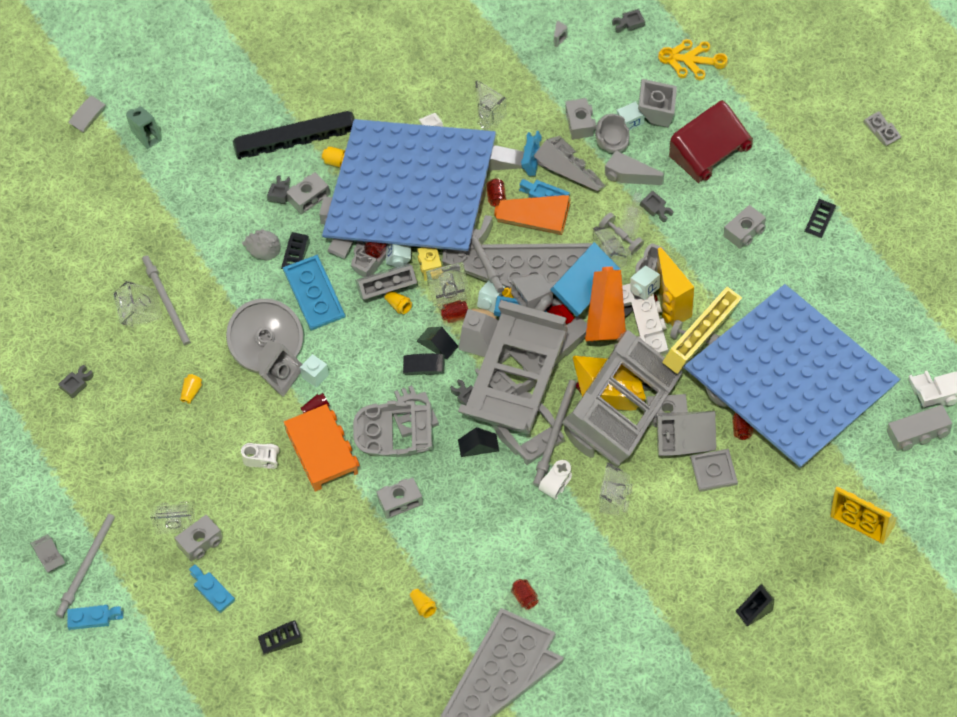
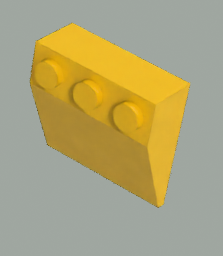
[657,247,694,326]
[572,355,646,411]
[830,486,896,544]

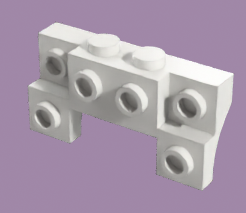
[622,284,669,355]
[908,371,957,407]

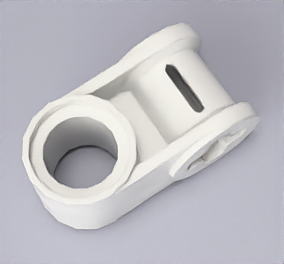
[241,443,280,469]
[539,460,572,500]

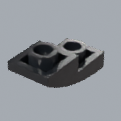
[403,353,445,375]

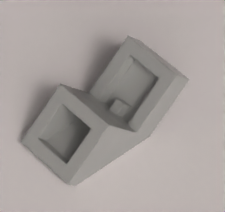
[30,534,65,572]

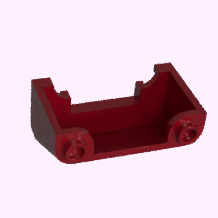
[669,100,753,184]

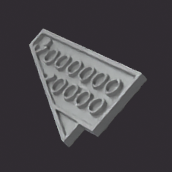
[442,243,592,312]
[440,608,564,717]

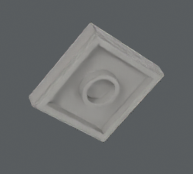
[690,449,738,492]

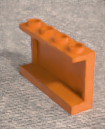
[284,404,360,492]

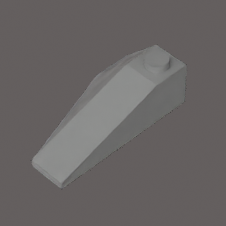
[534,136,606,191]

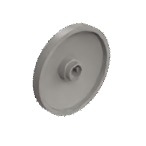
[226,299,303,374]

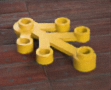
[658,39,728,80]

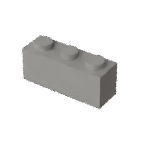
[355,264,417,299]
[887,405,953,451]

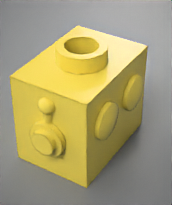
[417,247,443,281]

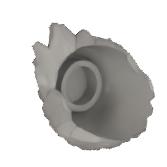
[242,229,281,261]

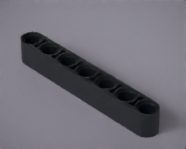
[233,111,355,160]

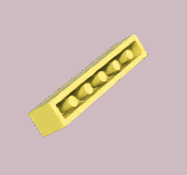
[662,287,742,374]

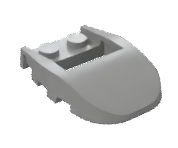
[475,345,546,396]
[491,391,565,465]
[353,400,433,457]

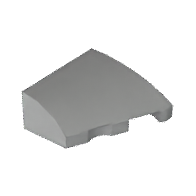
[351,241,386,277]

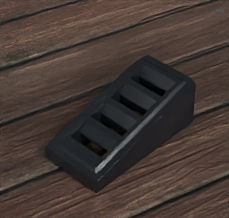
[804,199,836,238]
[281,232,310,269]
[258,620,303,655]

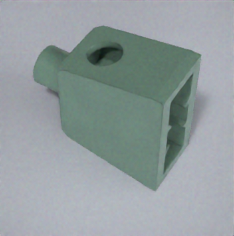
[126,106,162,149]

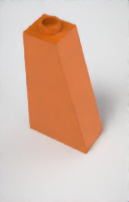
[494,195,571,235]
[585,266,626,341]

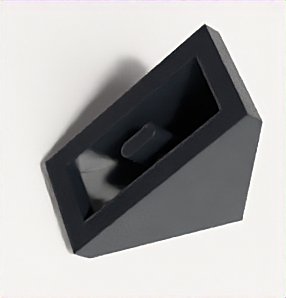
[417,327,458,360]
[458,427,499,457]
[735,584,775,627]

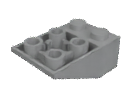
[656,411,716,456]

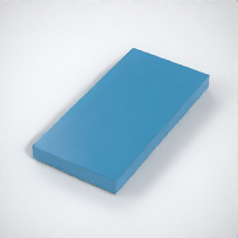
[550,242,620,317]
[283,255,346,331]

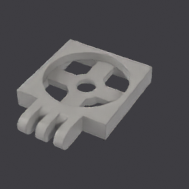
[393,385,439,438]

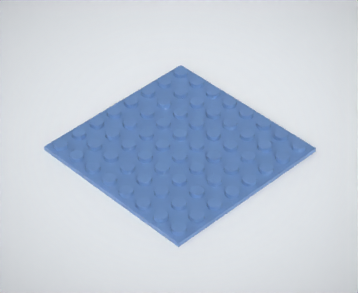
[322,119,496,251]
[684,284,900,468]

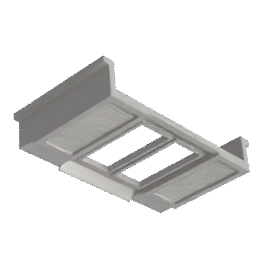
[458,300,568,434]
[562,330,683,466]

